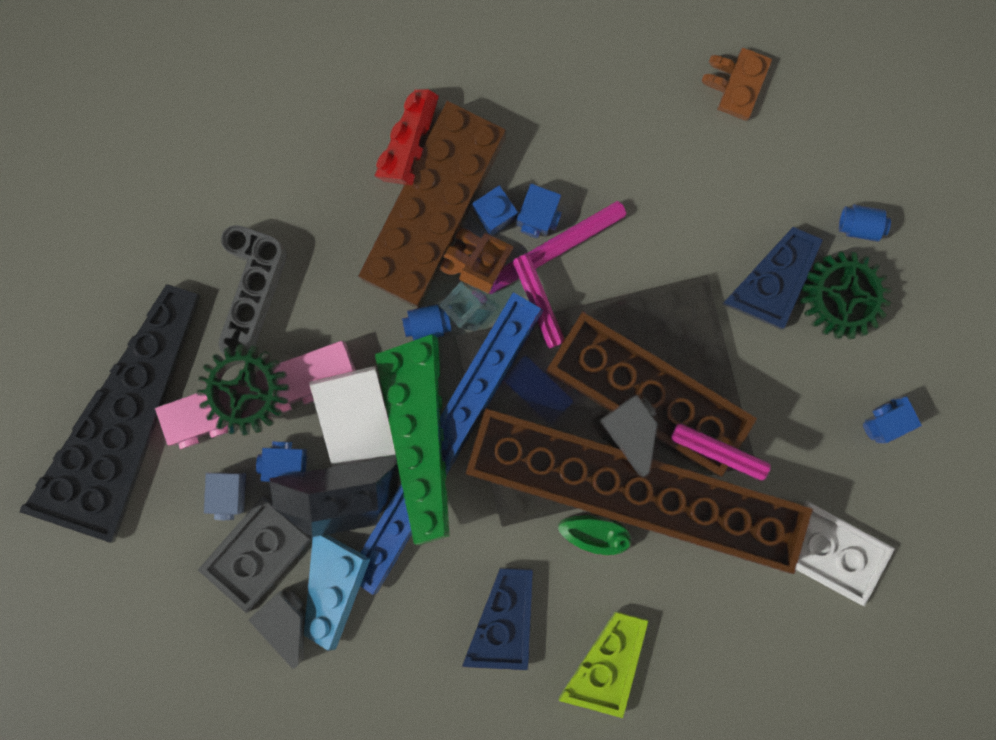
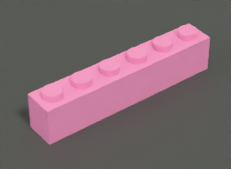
[155,341,356,450]

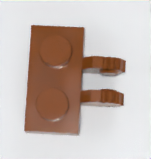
[701,47,772,121]

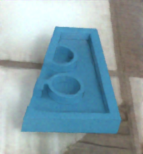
[304,535,370,651]

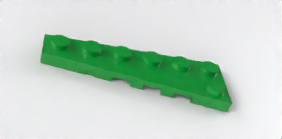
[375,334,450,545]

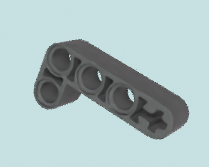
[218,225,287,356]

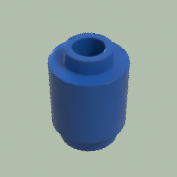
[839,204,891,242]
[402,305,451,341]

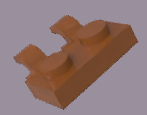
[440,228,514,294]

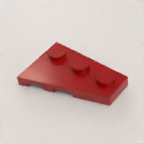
[374,89,439,186]

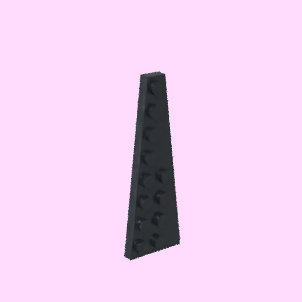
[20,284,201,543]

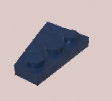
[722,227,823,330]
[462,567,533,670]

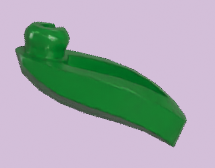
[558,515,632,555]

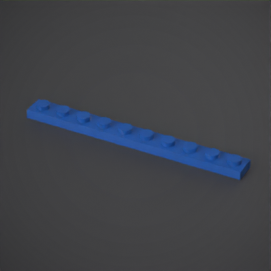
[360,292,544,595]

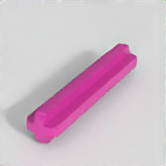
[513,254,565,348]
[672,424,771,480]

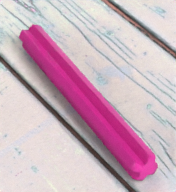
[489,201,627,294]

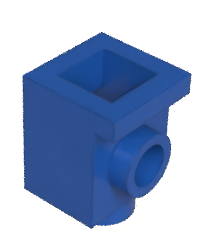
[863,396,922,443]

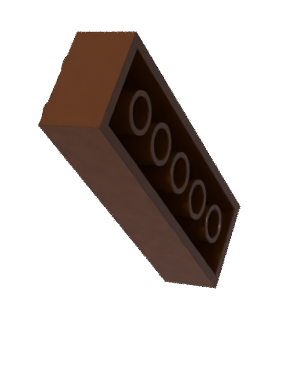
[358,101,506,308]
[546,312,757,477]

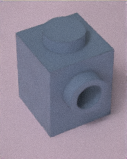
[204,472,246,520]

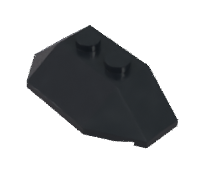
[269,456,401,537]

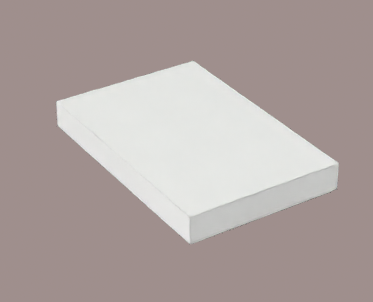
[310,366,396,467]
[796,501,895,607]

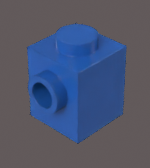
[516,184,562,238]
[256,441,307,482]

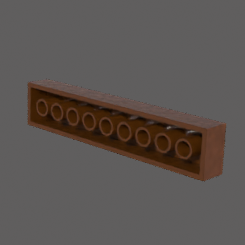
[466,409,813,575]

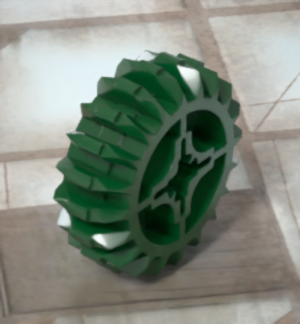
[801,251,891,340]
[196,345,289,436]

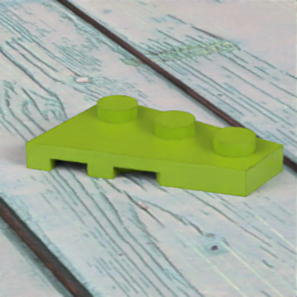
[558,611,648,718]

